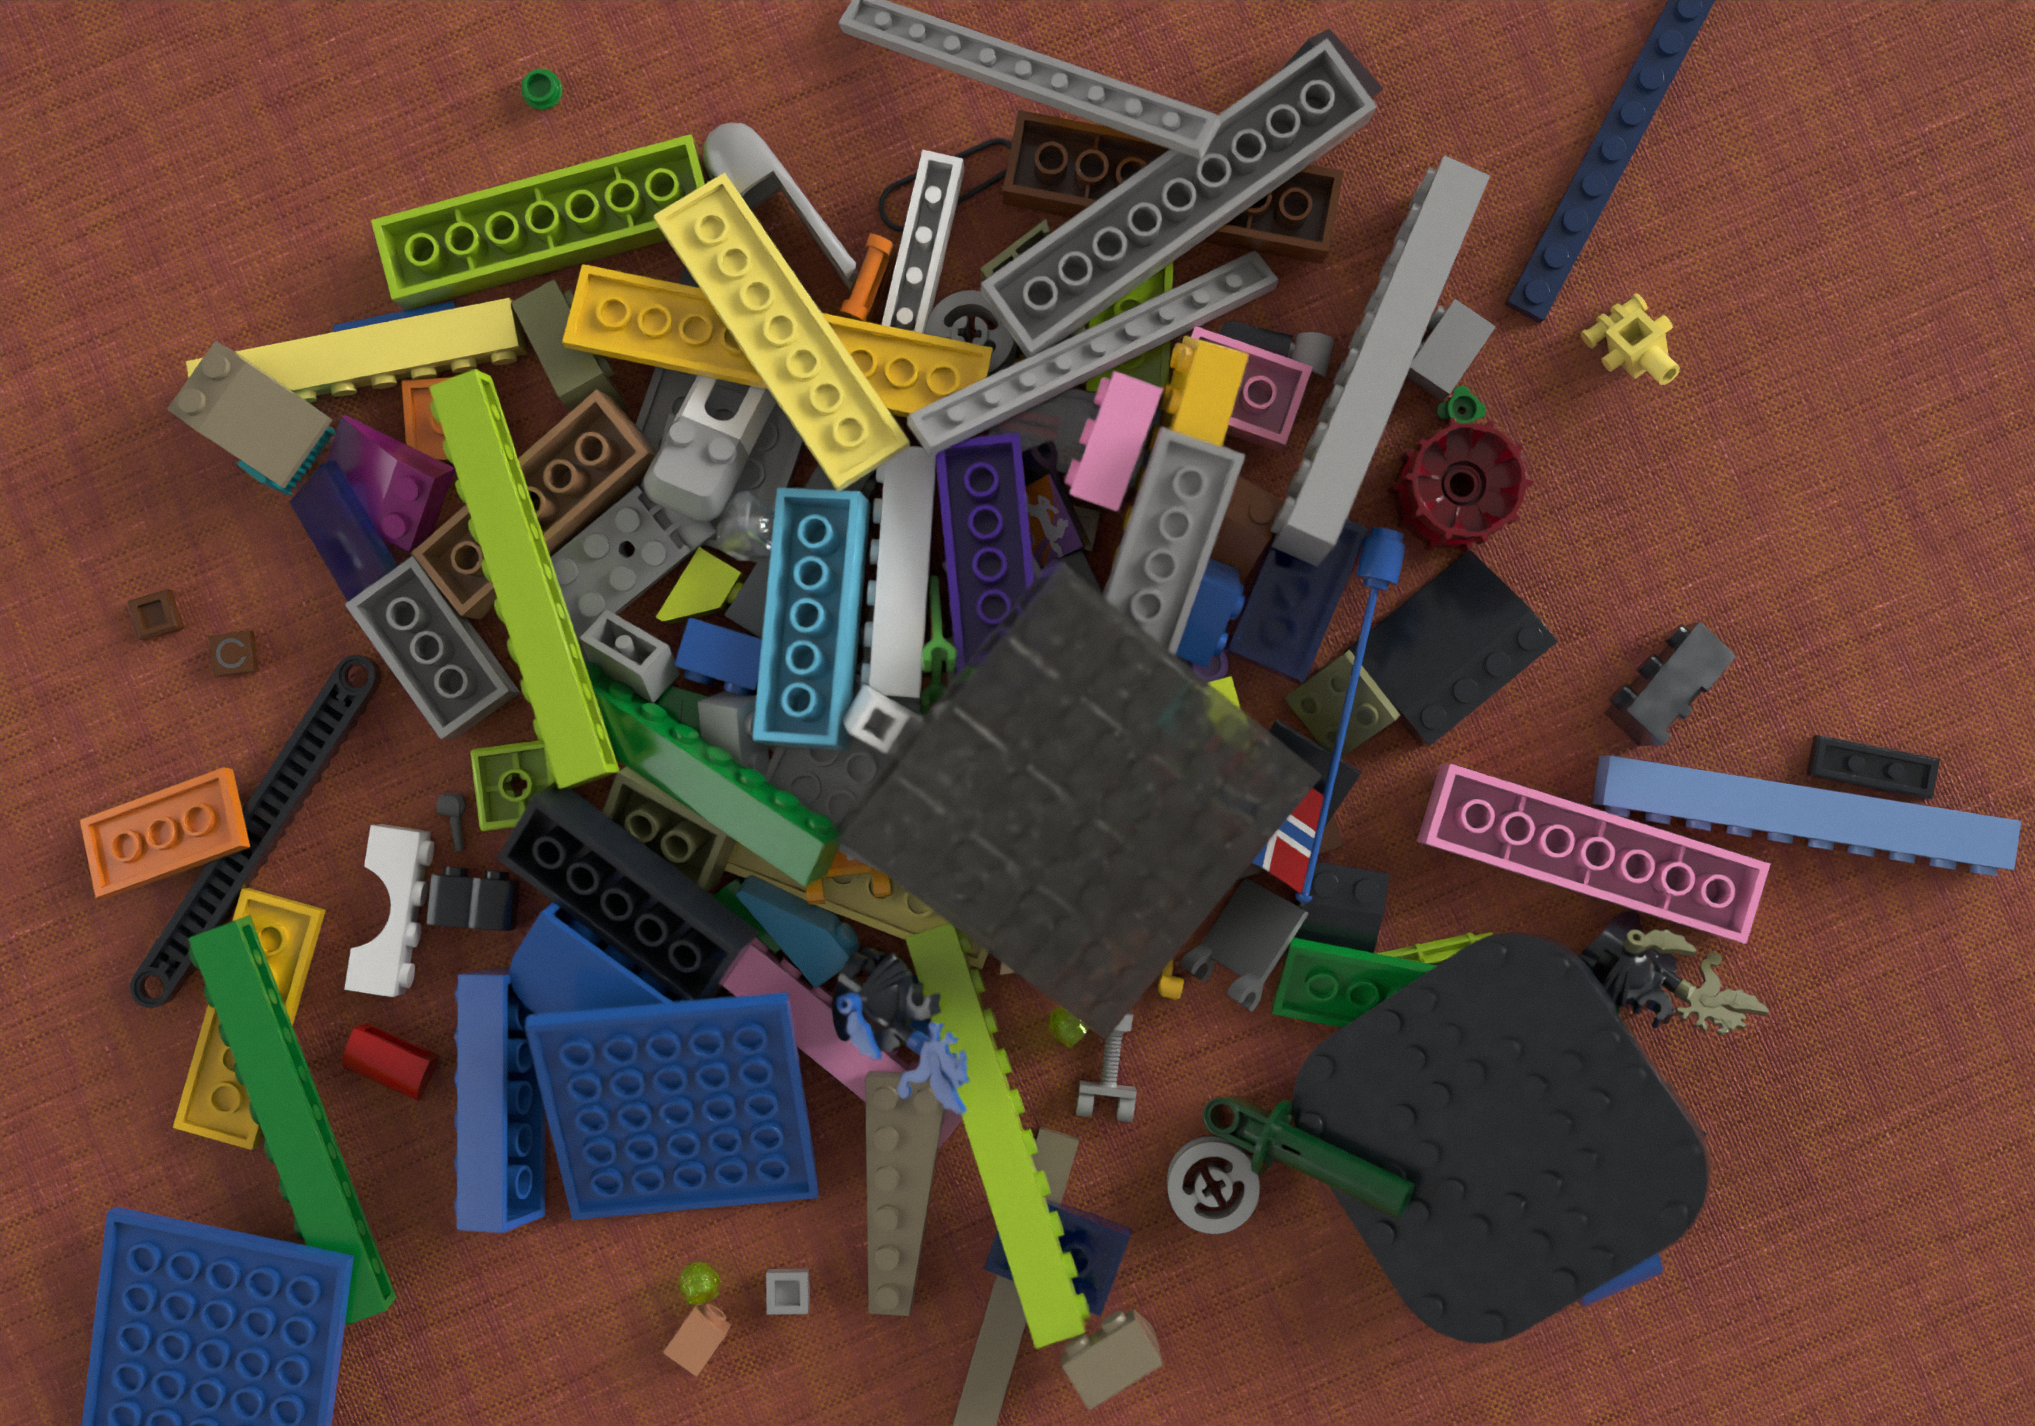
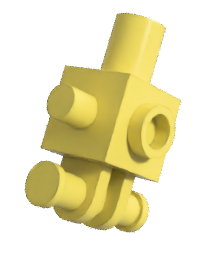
[1580,293,1680,385]

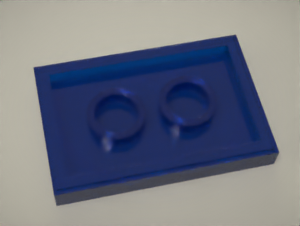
[289,460,398,602]

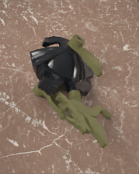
[1579,911,1769,1036]

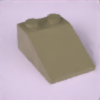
[167,340,332,488]
[1061,1309,1163,1410]

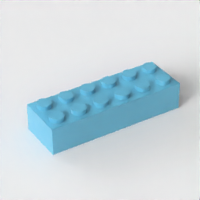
[753,488,871,751]

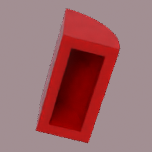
[342,1023,441,1101]

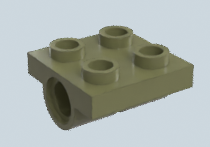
[1284,650,1400,758]

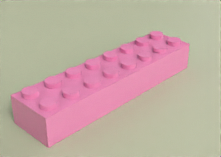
[1417,764,1770,944]

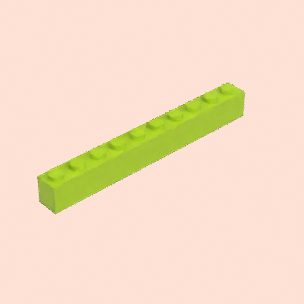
[429,369,620,789]
[905,922,1091,1349]

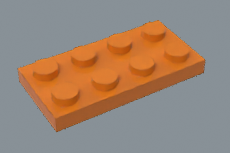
[80,767,250,899]

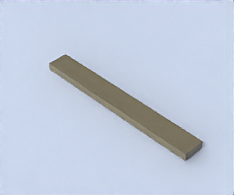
[952,1126,1079,1426]

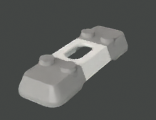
[644,375,776,521]

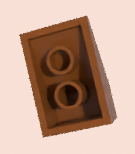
[1210,475,1285,584]

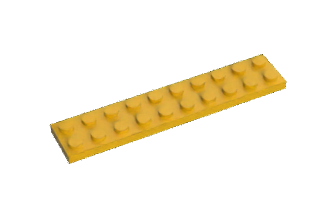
[562,264,993,418]

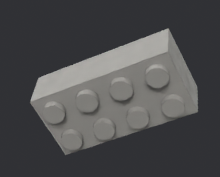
[345,556,521,740]

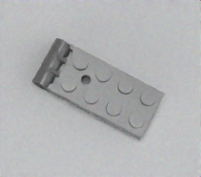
[550,482,718,644]

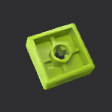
[470,740,553,831]

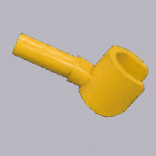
[1158,940,1184,1000]

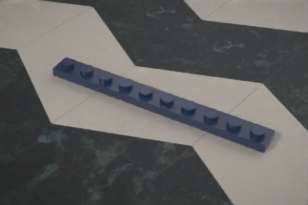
[1504,0,1715,323]

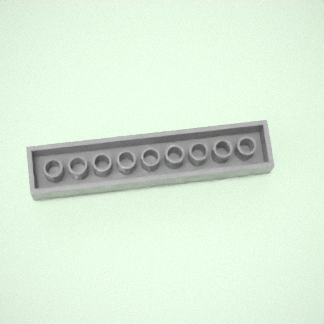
[981,38,1377,358]
[1270,155,1490,566]

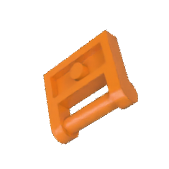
[840,234,896,323]

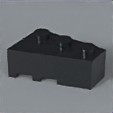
[1604,622,1736,747]

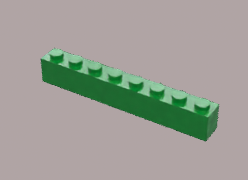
[584,660,845,887]

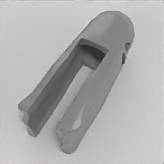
[702,123,859,293]

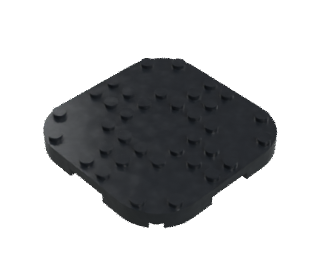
[1293,931,1711,1344]

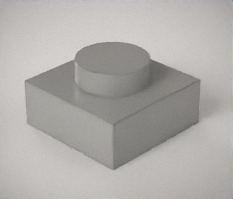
[766,1269,810,1315]

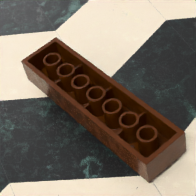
[1003,110,1344,264]

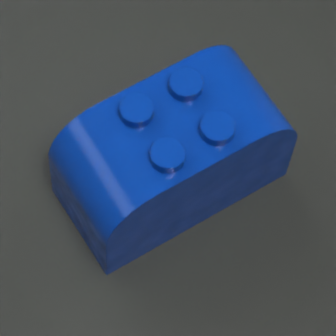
[510,902,684,1015]

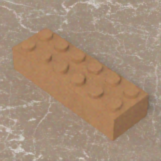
[411,390,657,620]

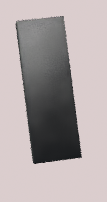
[1807,735,1940,799]

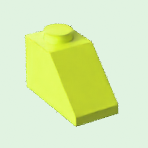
[656,547,747,625]

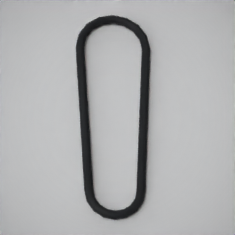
[878,138,1012,232]

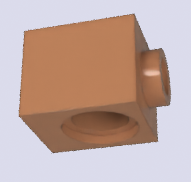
[663,1302,731,1377]

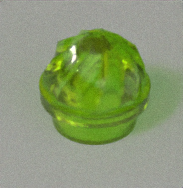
[1048,1006,1091,1049]
[679,1261,721,1304]

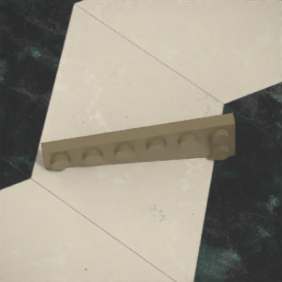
[865,1071,949,1316]

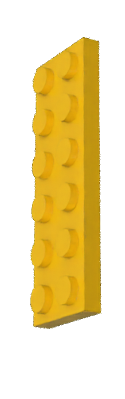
[173,888,326,1150]

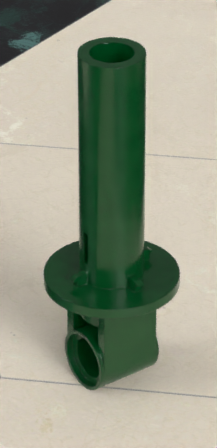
[1203,1096,1414,1219]

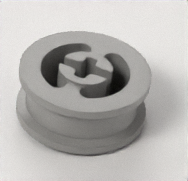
[925,290,1018,377]
[1167,1135,1260,1234]

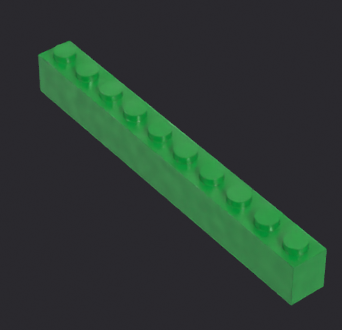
[188,915,397,1326]

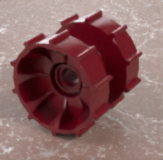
[1388,418,1533,552]

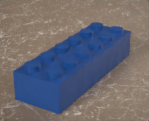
[454,967,545,1233]

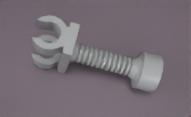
[1076,1009,1137,1123]

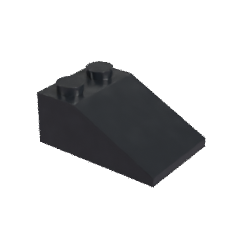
[1293,861,1390,953]

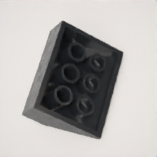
[1343,550,1558,747]

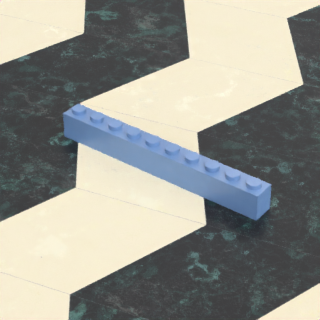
[1592,756,2021,876]

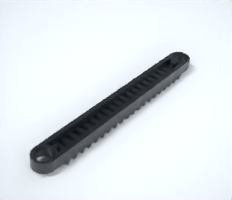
[130,655,382,1008]

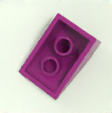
[318,415,455,552]

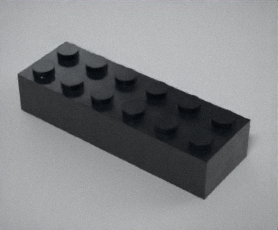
[496,782,759,1001]

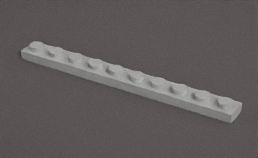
[838,0,1220,159]
[907,250,1279,456]

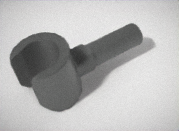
[437,792,466,851]

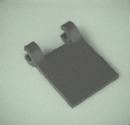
[1180,877,1309,1012]

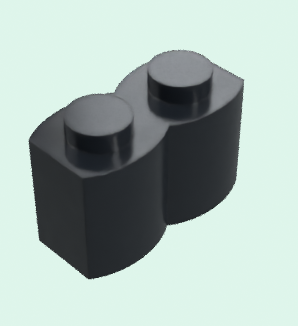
[426,867,520,931]

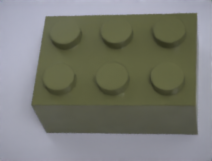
[602,766,736,893]

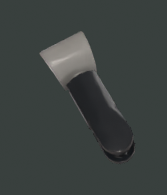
[1220,321,1334,377]

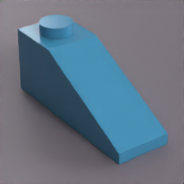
[736,875,860,988]

